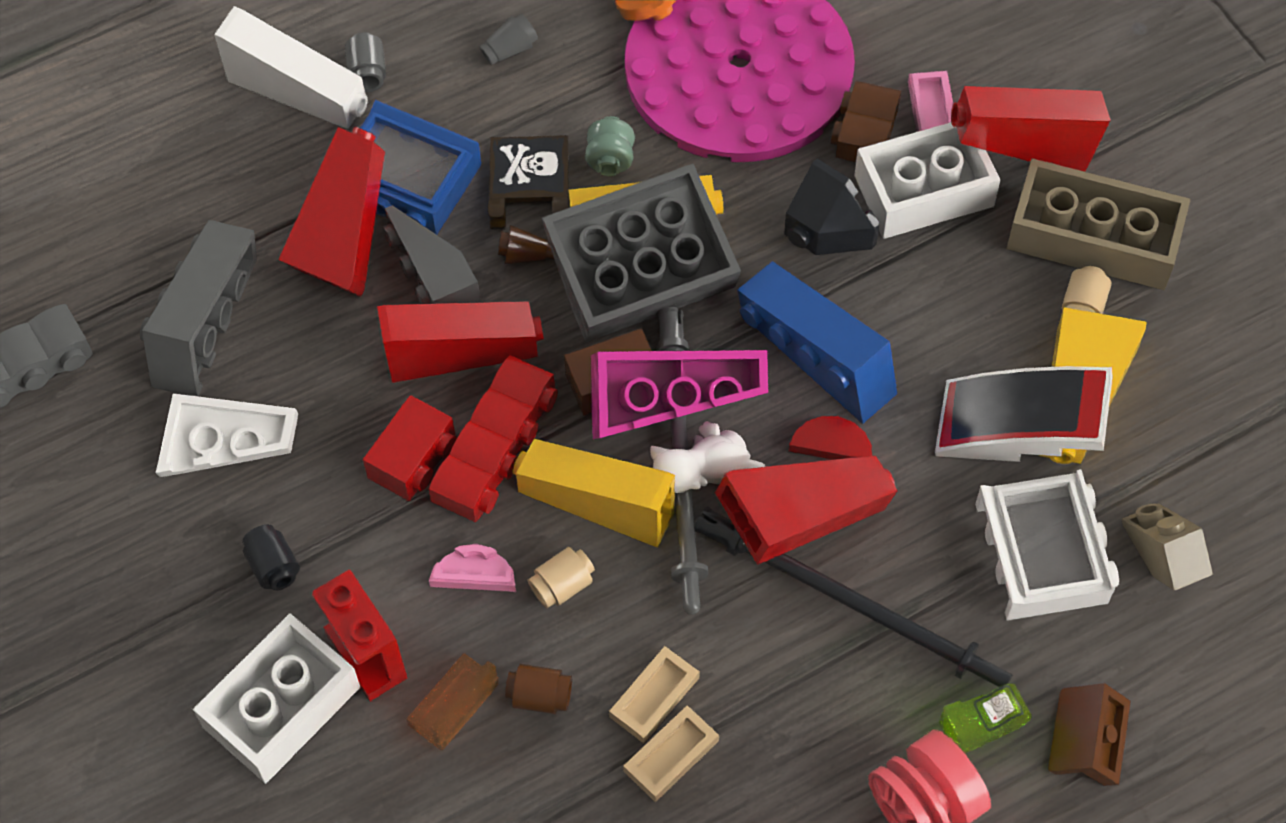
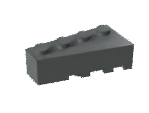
[140,220,257,396]

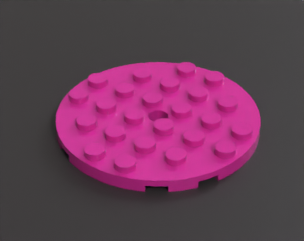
[625,0,855,162]

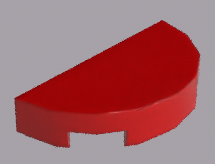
[789,416,872,460]

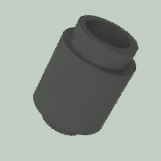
[345,33,386,92]

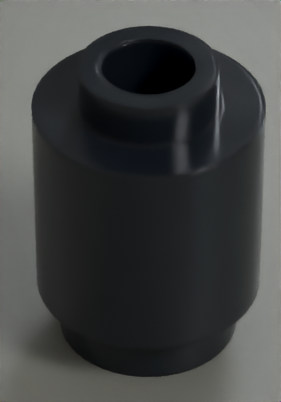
[242,524,300,591]

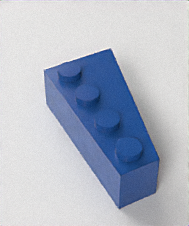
[737,261,897,424]

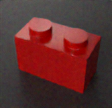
[363,395,457,502]

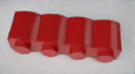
[428,355,558,522]

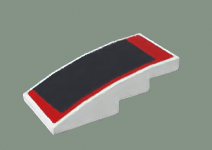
[935,366,1113,462]

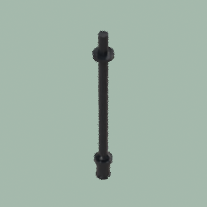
[694,506,1013,690]

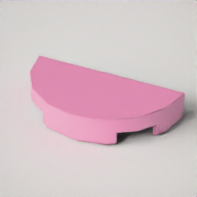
[429,544,516,592]

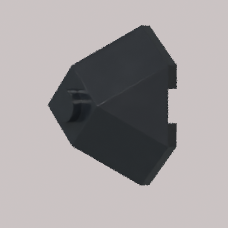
[784,158,880,255]

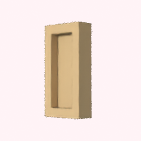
[609,646,700,743]
[623,705,719,802]

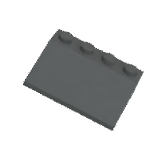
[542,164,741,343]

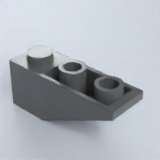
[383,205,481,304]

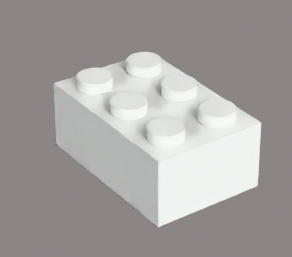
[854,122,1000,239]
[193,613,360,784]

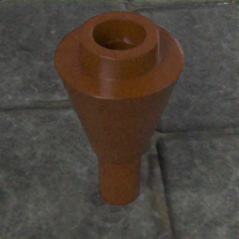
[498,225,555,264]

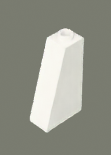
[214,6,368,129]

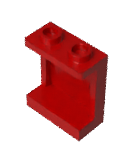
[312,569,408,701]

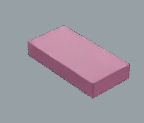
[908,71,953,132]

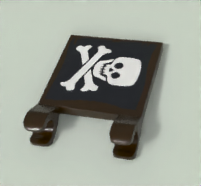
[488,135,569,229]

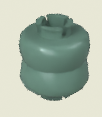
[585,116,635,176]

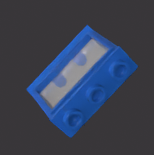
[360,100,482,235]

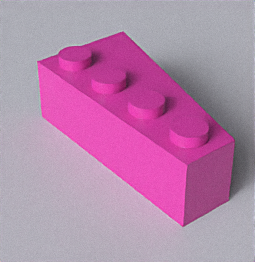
[591,350,768,439]

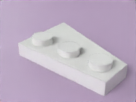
[156,394,298,478]

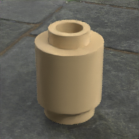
[1061,266,1112,314]
[527,547,595,608]

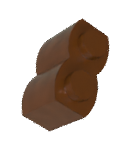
[831,81,901,162]

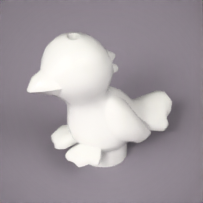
[650,421,765,493]

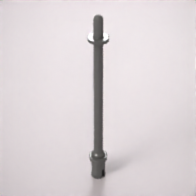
[656,307,708,615]

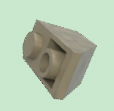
[1122,503,1213,591]

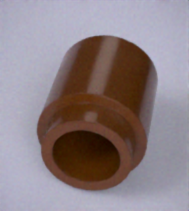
[505,664,572,714]

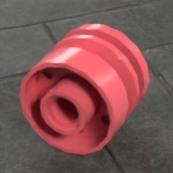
[868,729,991,823]

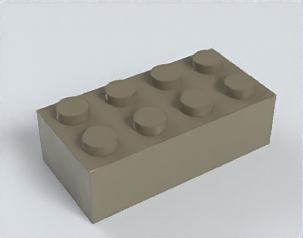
[1006,158,1191,291]

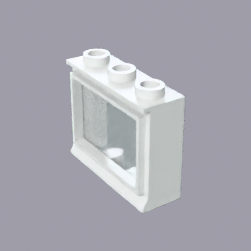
[975,469,1119,620]

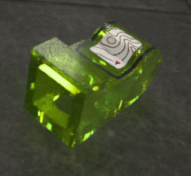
[939,684,1032,754]

